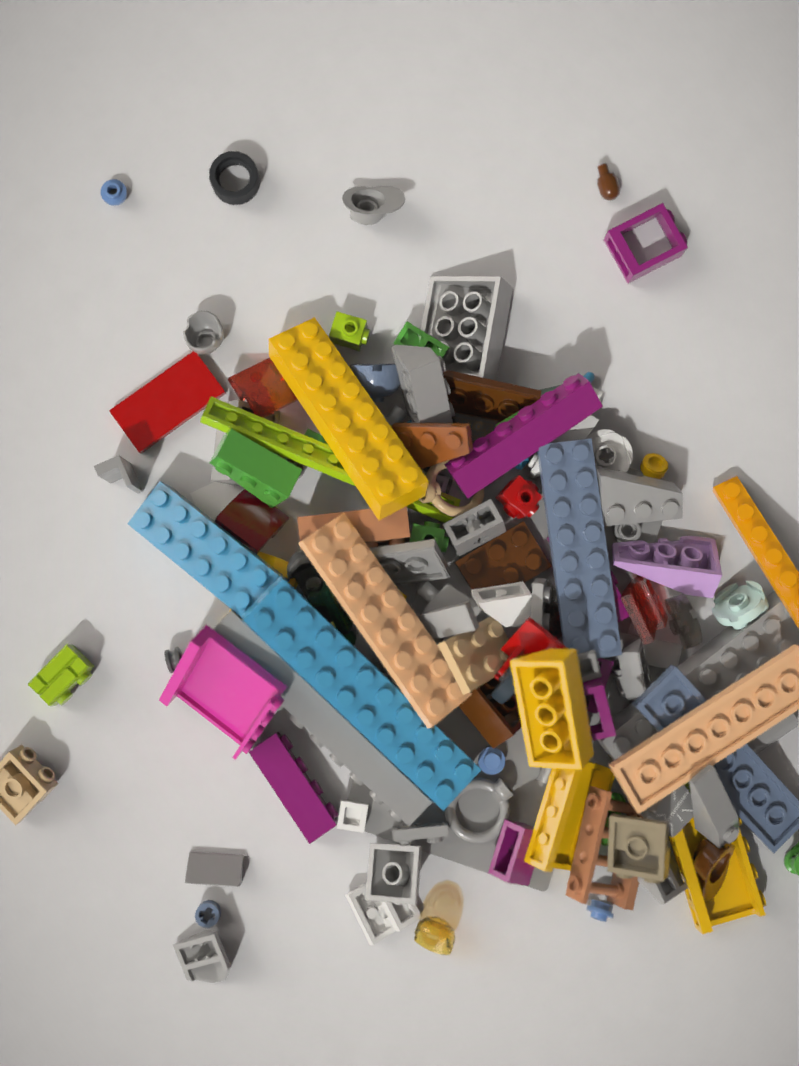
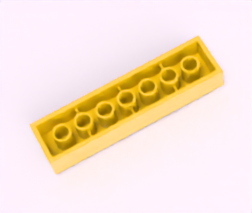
[268,317,429,521]

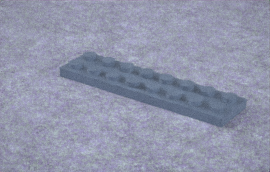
[537,438,622,658]
[632,664,799,853]

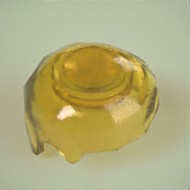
[414,916,456,956]

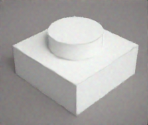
[337,800,368,833]

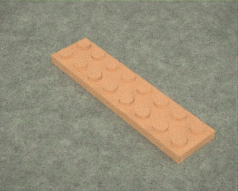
[298,513,472,728]
[609,644,799,814]

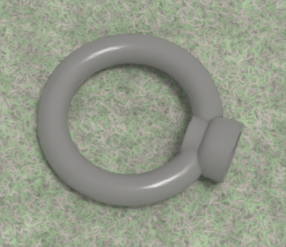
[445,777,514,843]

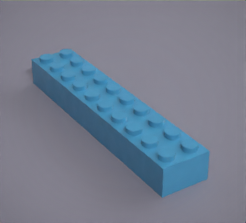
[241,576,481,811]

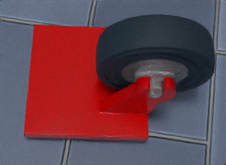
[491,617,568,704]

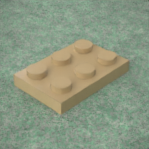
[438,616,511,695]

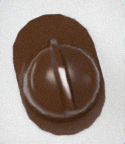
[693,839,735,901]

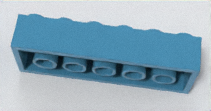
[127,481,290,617]

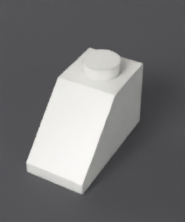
[471,582,532,627]

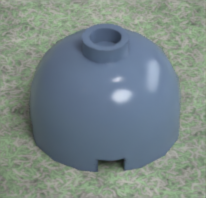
[350,364,400,402]

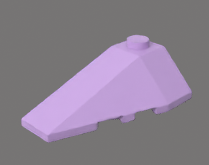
[612,536,722,598]

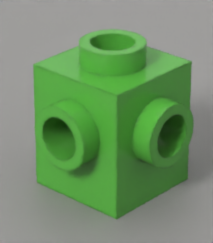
[410,521,449,553]

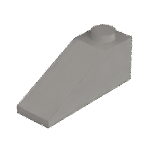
[689,764,739,849]

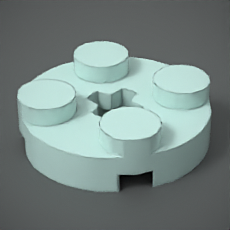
[712,581,769,630]

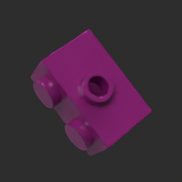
[488,819,535,886]

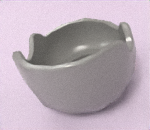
[183,311,224,354]

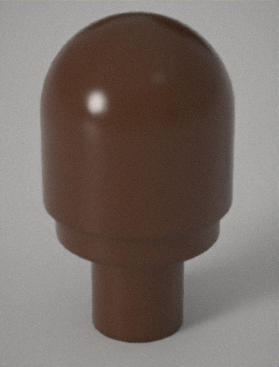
[597,163,620,201]

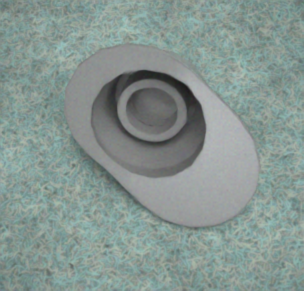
[342,186,405,225]

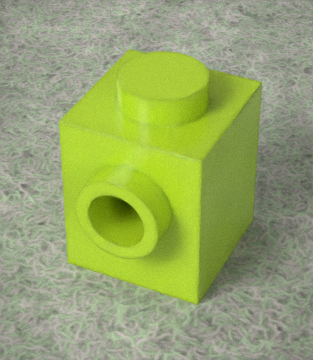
[329,311,371,351]

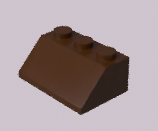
[459,670,522,749]

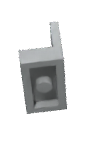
[94,455,143,494]

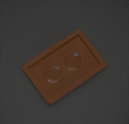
[455,521,552,590]

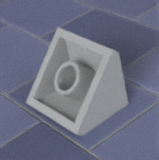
[365,843,422,905]

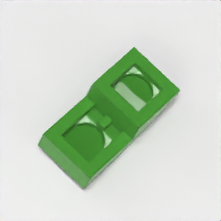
[393,321,449,359]

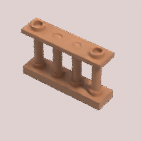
[565,786,643,910]

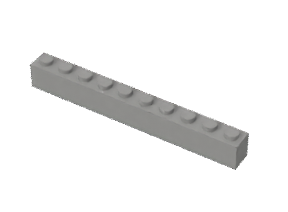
[213,610,432,826]

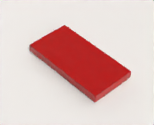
[109,351,226,454]

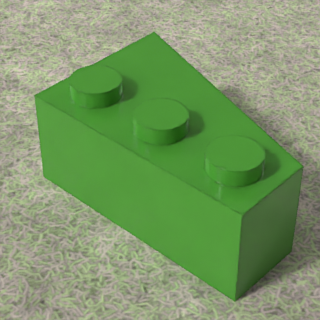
[209,429,302,508]

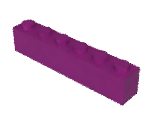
[444,373,603,498]

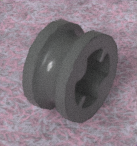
[164,647,183,673]

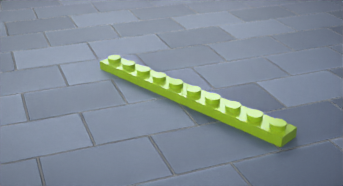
[200,397,461,523]

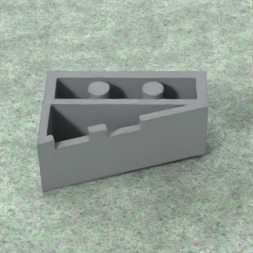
[595,465,683,526]

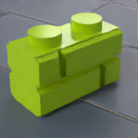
[28,644,95,706]

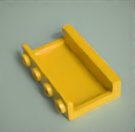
[524,761,615,872]
[668,817,766,934]

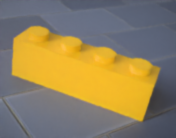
[510,649,594,770]

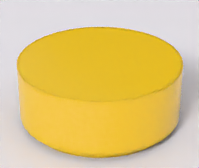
[640,453,668,479]

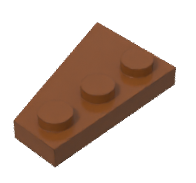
[391,423,473,469]

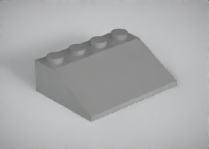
[421,276,513,381]

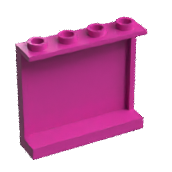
[159,625,287,760]

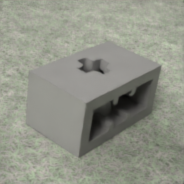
[443,499,506,556]

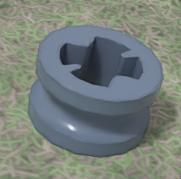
[195,900,221,928]

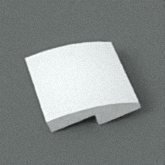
[345,882,422,945]

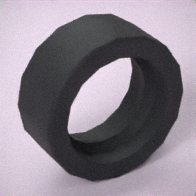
[209,151,260,205]

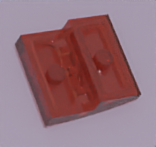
[227,358,298,418]
[620,575,668,645]

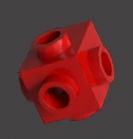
[495,475,543,519]

